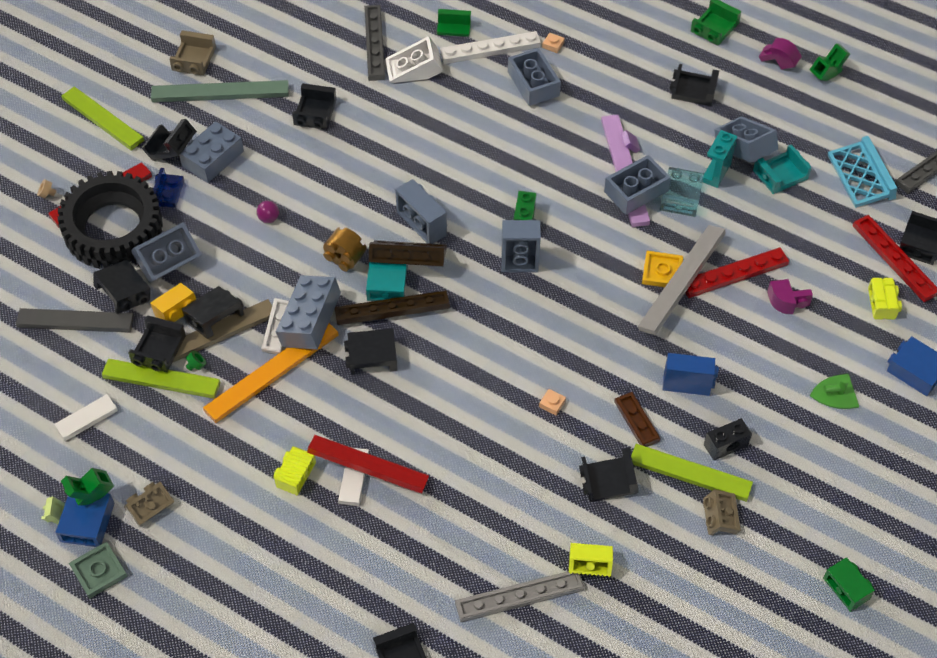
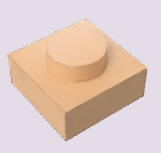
[542,33,565,53]
[539,389,566,415]

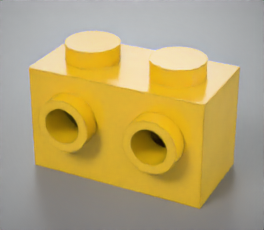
[150,283,196,322]

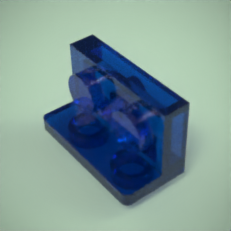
[152,168,184,208]

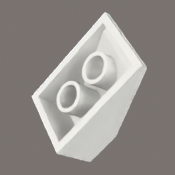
[385,36,443,83]

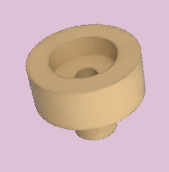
[37,179,56,199]

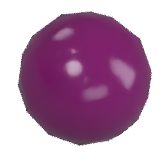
[256,201,279,223]

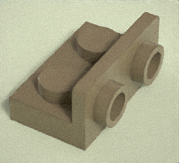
[124,481,174,526]
[703,489,741,535]

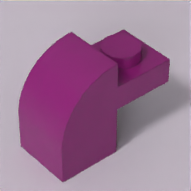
[759,38,802,70]
[767,279,813,314]

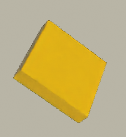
[642,251,683,287]

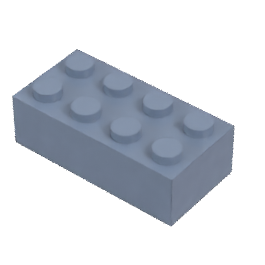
[276,275,341,349]

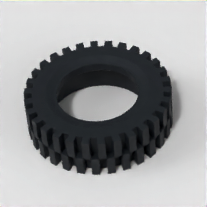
[57,171,163,268]

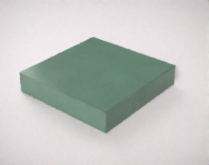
[69,541,128,599]

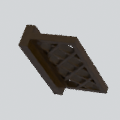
[369,240,447,267]

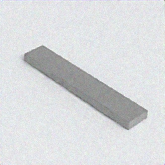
[455,571,584,622]

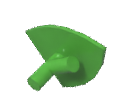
[810,374,859,409]

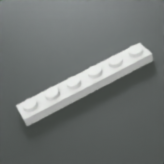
[440,31,541,64]

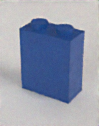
[887,336,937,396]
[662,353,719,396]
[55,493,115,547]

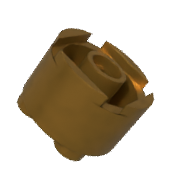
[323,227,367,272]

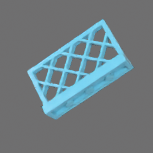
[828,136,897,208]

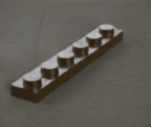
[335,290,450,325]

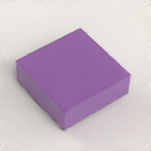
[622,130,640,153]

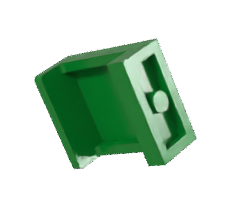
[690,0,742,46]

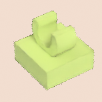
[41,496,65,525]

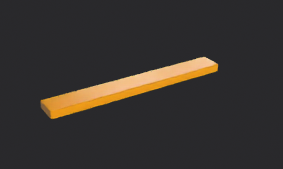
[203,323,339,423]

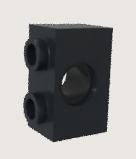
[704,418,752,461]

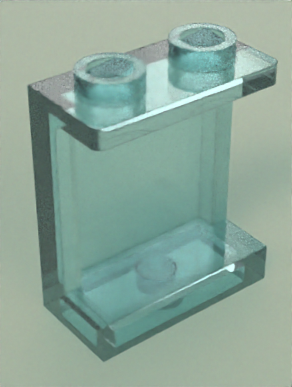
[660,167,704,217]

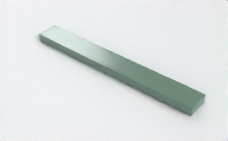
[151,80,289,102]

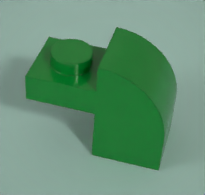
[809,43,850,81]
[61,468,114,505]

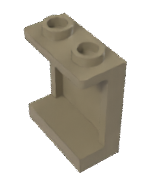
[169,30,216,75]

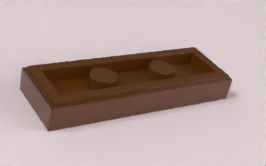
[614,392,660,447]

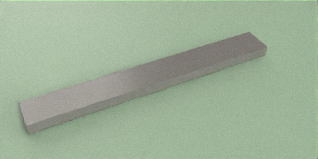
[638,225,726,335]

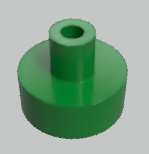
[186,350,206,371]

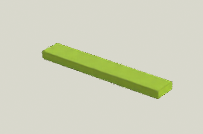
[61,86,144,151]
[102,358,221,399]
[631,444,753,502]

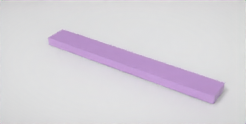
[601,115,650,227]

